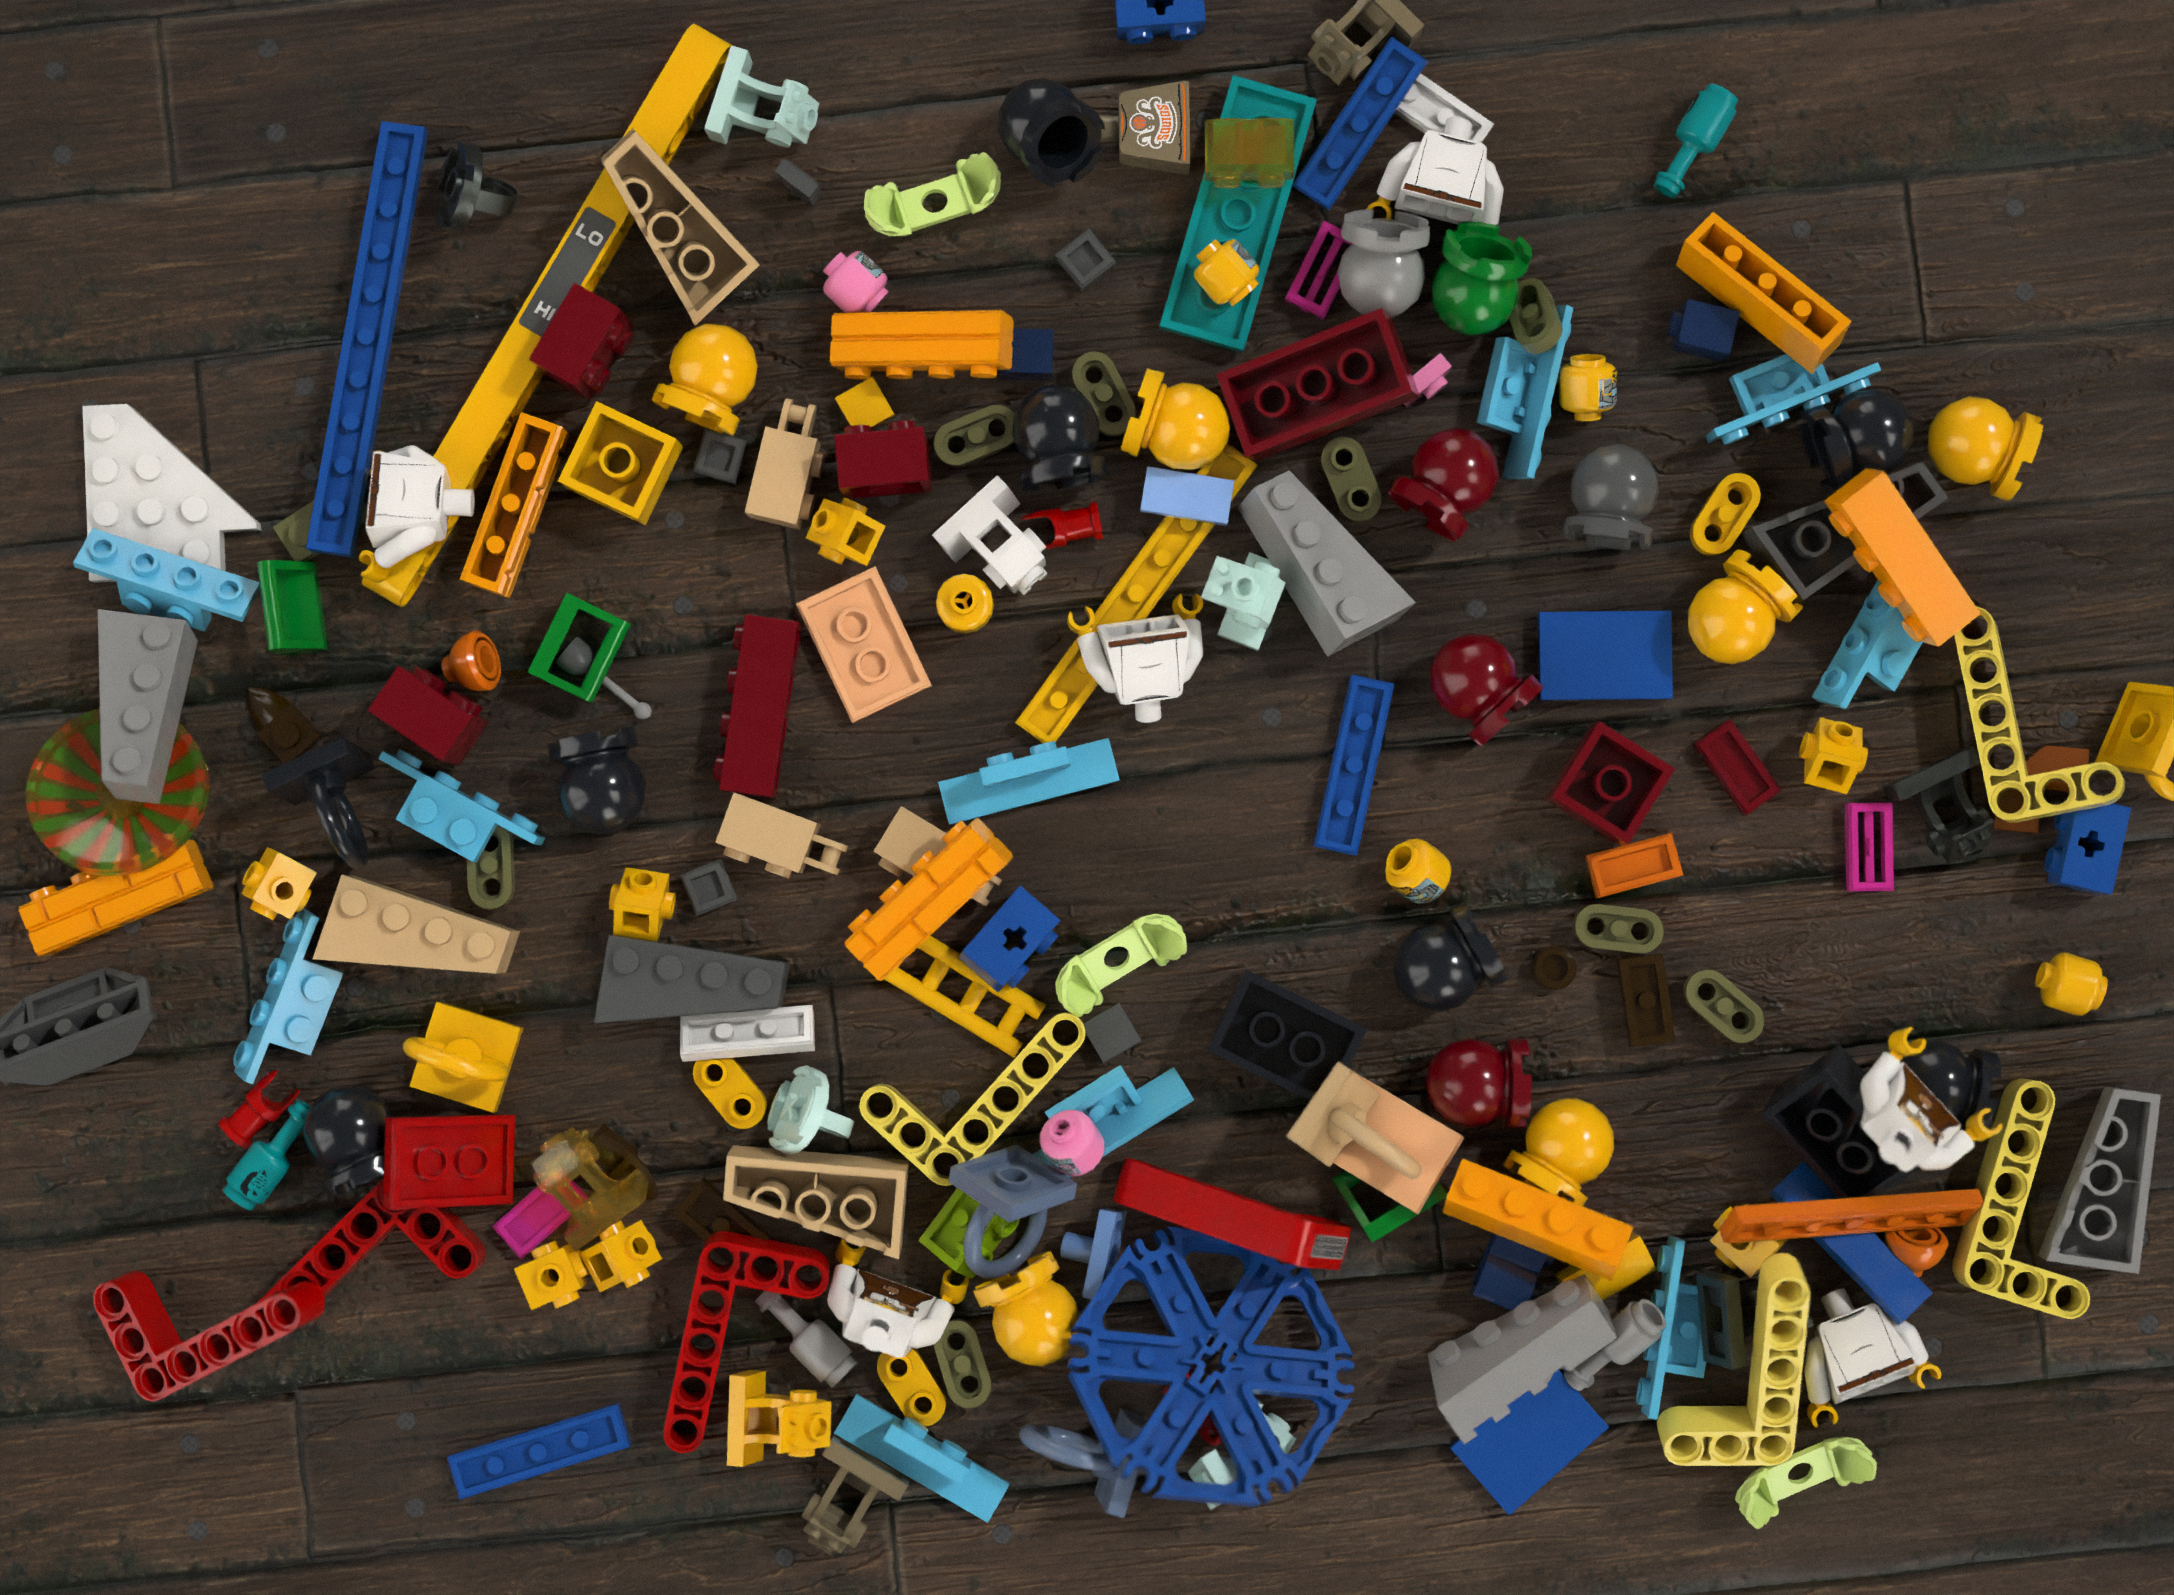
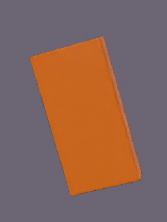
[1584,833,1683,898]

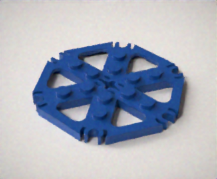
[1067,1227,1354,1507]

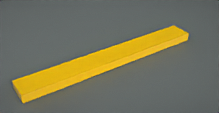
[1015,443,1257,743]

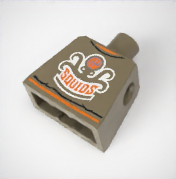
[1099,81,1190,174]

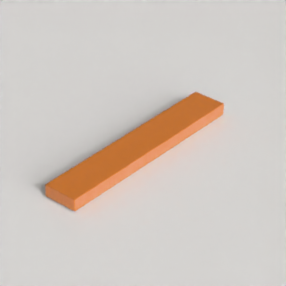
[1719,1189,1984,1244]

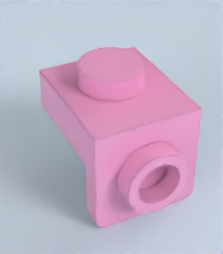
[1404,353,1452,407]

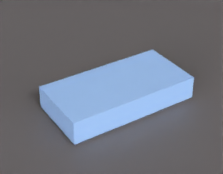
[1140,466,1235,526]

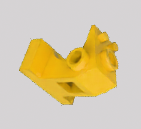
[727,1370,831,1467]

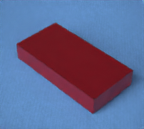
[1692,719,1782,816]

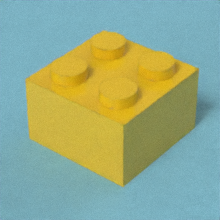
[558,401,683,526]

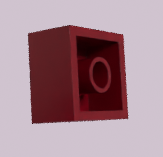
[529,282,634,400]
[834,421,933,500]
[368,665,489,765]
[1545,721,1675,846]

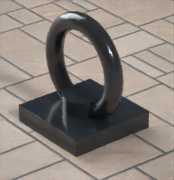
[261,737,375,869]

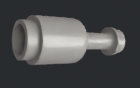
[755,1291,857,1388]
[1564,1299,1666,1391]

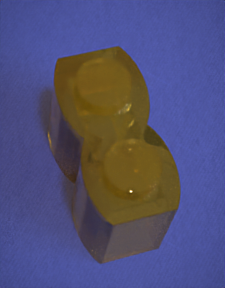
[1205,118,1294,188]

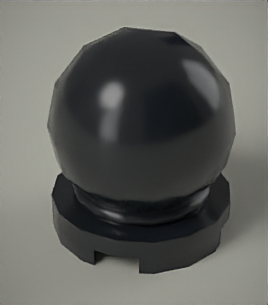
[998,78,1105,187]
[1012,385,1109,492]
[1799,389,1913,494]
[547,727,646,834]
[1394,902,1508,1012]
[1900,1040,2001,1131]
[303,1085,392,1199]

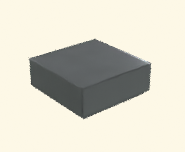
[774,159,822,207]
[1055,228,1116,292]
[693,429,749,485]
[680,859,739,916]
[1083,1002,1141,1063]

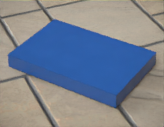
[1537,611,1673,701]
[1449,1370,1609,1516]

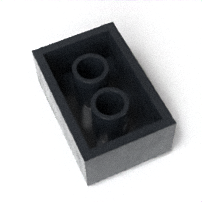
[1206,969,1367,1101]
[1761,1045,1920,1199]

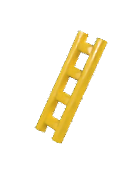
[863,935,1046,1058]

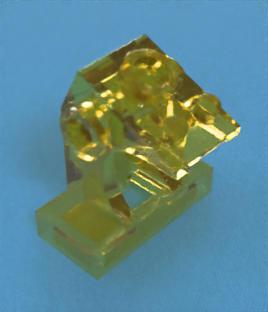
[531,1127,649,1251]

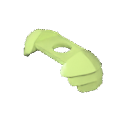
[864,152,1001,236]
[1055,914,1187,1017]
[1735,1437,1877,1529]

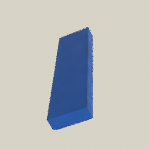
[1292,37,1428,211]
[1313,674,1394,856]
[1769,1162,1933,1325]
[447,1402,632,1500]

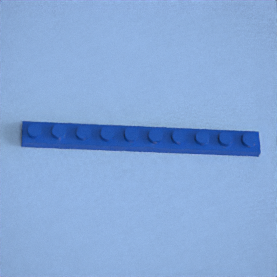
[306,121,428,558]

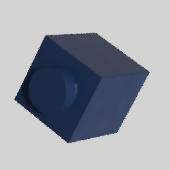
[1667,299,1740,362]
[999,328,1054,381]

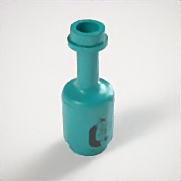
[1653,84,1738,198]
[223,1099,311,1211]

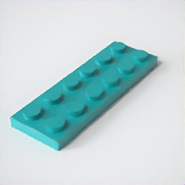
[1159,75,1317,353]

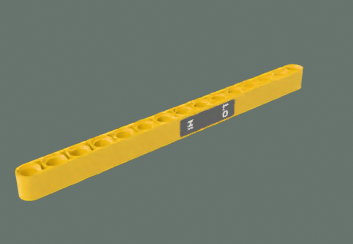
[362,23,733,607]

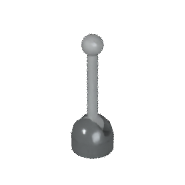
[555,636,652,720]

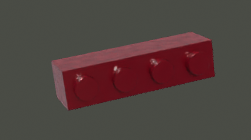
[714,614,802,799]

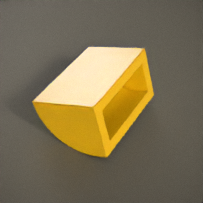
[1554,1232,1656,1301]

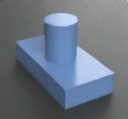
[1061,1207,1127,1299]

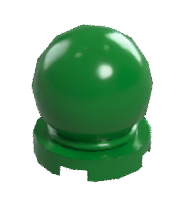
[1432,221,1532,336]

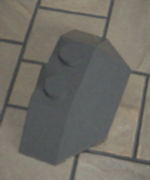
[0,967,154,1086]

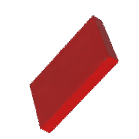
[383,1114,515,1210]

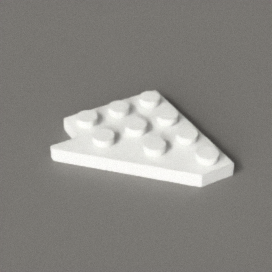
[83,404,261,583]

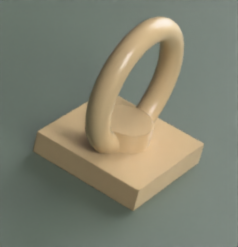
[1286,1062,1422,1179]

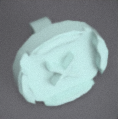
[767,1065,855,1155]

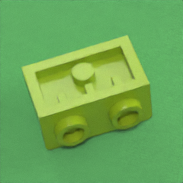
[918,1188,1020,1278]

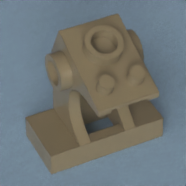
[1307,0,1424,86]
[801,1434,910,1554]

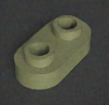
[1509,278,1563,354]
[1072,351,1136,437]
[934,405,1015,468]
[1320,437,1382,523]
[466,825,515,909]
[1572,904,1664,953]
[1683,969,1764,1043]
[934,1318,992,1408]

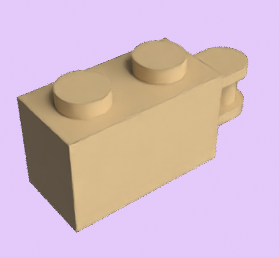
[745,398,826,530]
[715,793,848,879]
[873,806,1002,906]

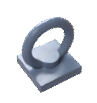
[949,1144,1077,1279]
[1019,1408,1145,1518]

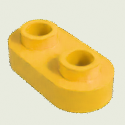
[1690,473,1761,556]
[693,1058,767,1129]
[877,1348,946,1426]

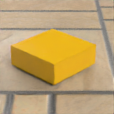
[835,376,895,430]

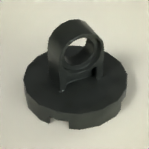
[435,141,519,232]

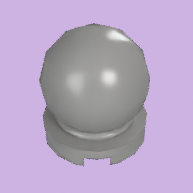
[1337,209,1430,318]

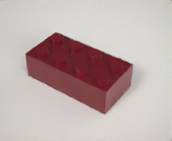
[1216,308,1420,462]

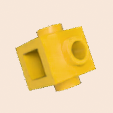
[805,498,885,566]
[1799,717,1868,794]
[241,847,317,921]
[609,867,676,942]
[1710,1204,1787,1278]
[579,1220,662,1292]
[514,1240,590,1310]

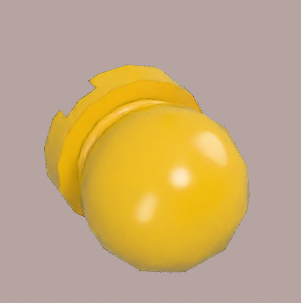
[651,324,758,436]
[1121,368,1230,470]
[1928,396,2043,501]
[1688,549,1803,665]
[1502,1098,1614,1206]
[973,1251,1080,1366]

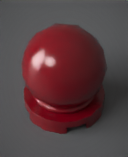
[1387,428,1499,542]
[1430,633,1544,747]
[1425,1038,1532,1128]

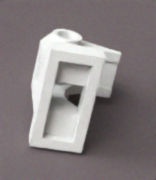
[932,475,1048,595]

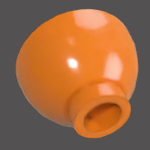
[442,630,501,691]
[1885,1228,1949,1277]

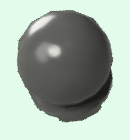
[1562,444,1659,550]

